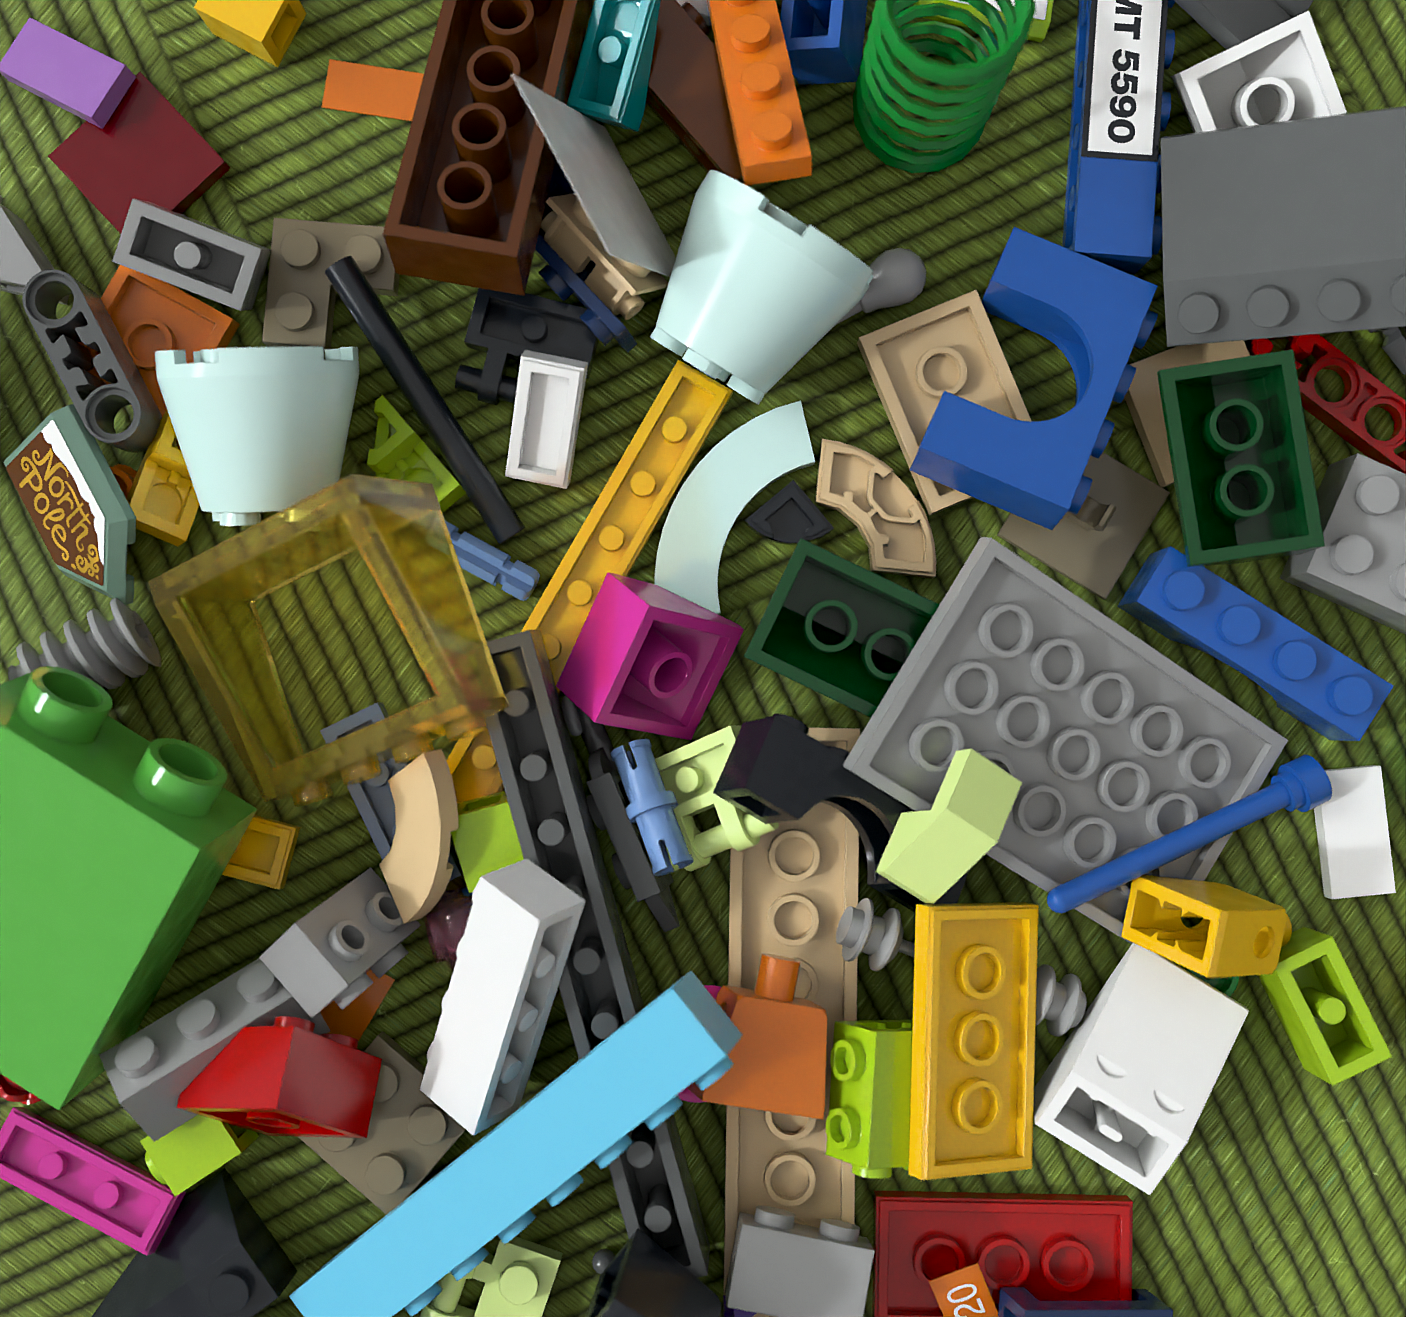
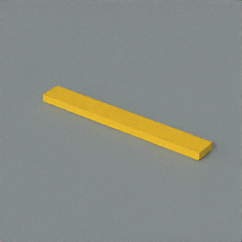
[447,360,733,803]

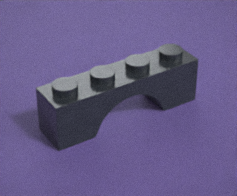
[713,714,969,913]

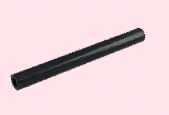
[325,256,526,544]

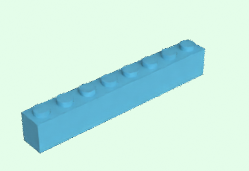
[289,971,743,1317]

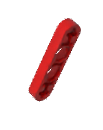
[1247,334,1406,474]

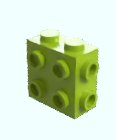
[826,1019,913,1179]

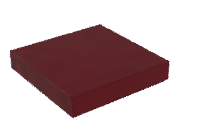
[48,72,231,234]

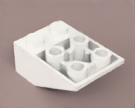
[1033,943,1249,1195]

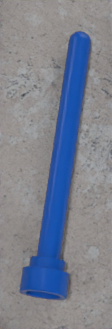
[1047,755,1332,913]

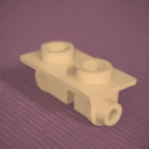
[540,193,668,320]

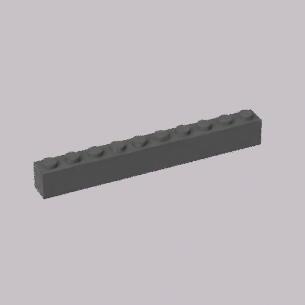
[466,630,710,1278]

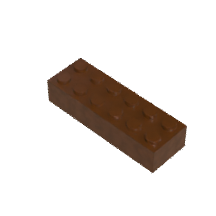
[383,0,593,296]

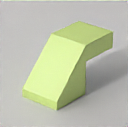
[876,749,1022,904]

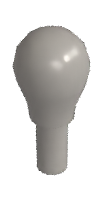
[836,248,926,325]

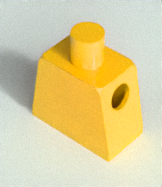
[1121,875,1292,978]

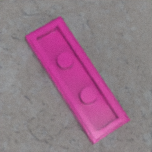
[0,1107,186,1256]

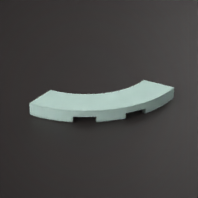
[654,401,815,615]

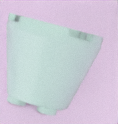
[650,169,874,405]
[155,346,359,526]

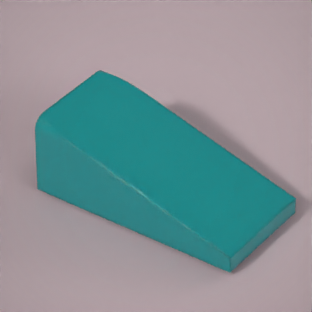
[567,0,661,132]

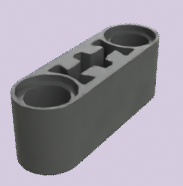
[22,269,162,453]

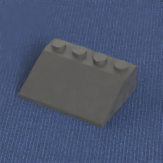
[1161,106,1406,347]

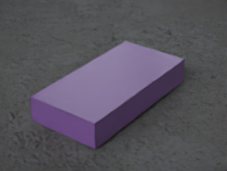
[0,18,136,129]

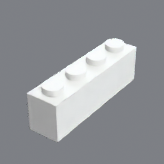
[420,859,585,1136]

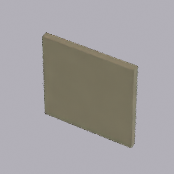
[997,452,1170,600]

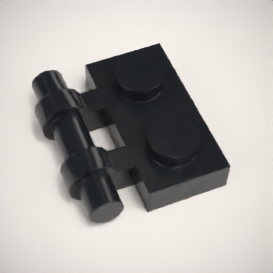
[455,288,599,405]

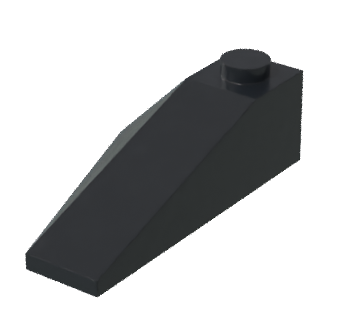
[92,1168,298,1317]

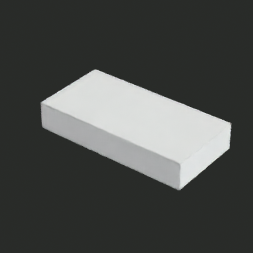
[505,350,588,489]
[1314,765,1396,899]

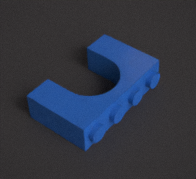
[910,227,1158,530]

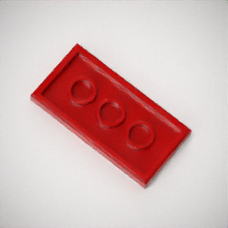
[872,1190,1133,1317]

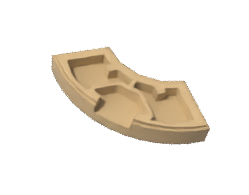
[815,439,936,578]
[379,749,458,924]

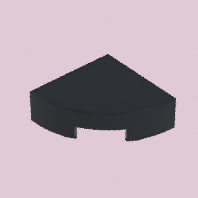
[745,480,834,545]

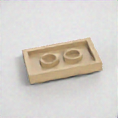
[857,290,1032,516]

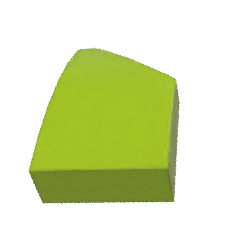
[367,395,466,533]

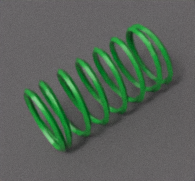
[852,0,1036,173]

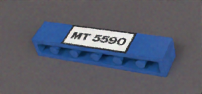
[1062,0,1175,275]

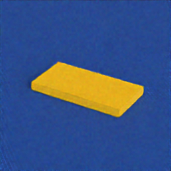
[908,902,1039,1180]

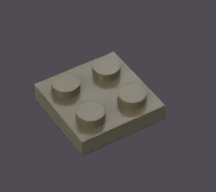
[297,1031,466,1215]

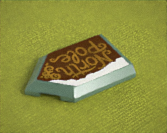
[3,404,136,605]

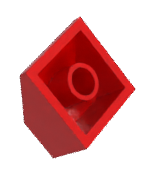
[177,1016,382,1138]

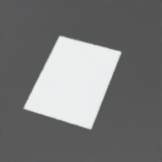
[512,74,676,277]

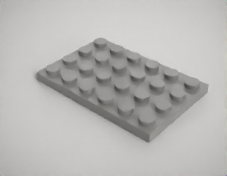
[843,537,1288,944]

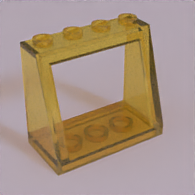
[148,474,509,807]

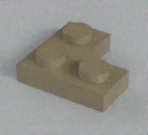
[262,218,400,352]

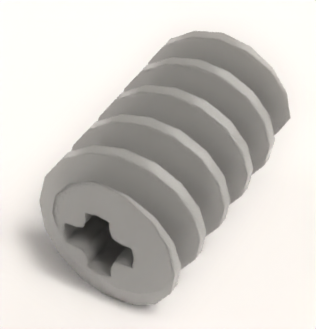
[8,598,161,689]

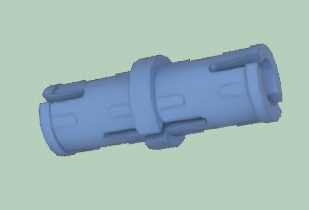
[610,739,694,876]

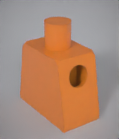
[687,953,827,1120]

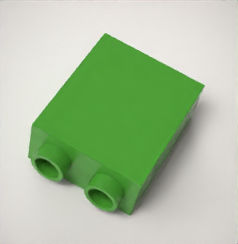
[0,666,258,1110]

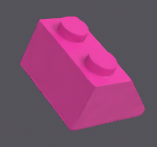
[556,572,744,740]

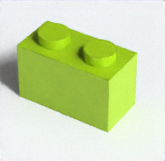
[1258,927,1392,1086]

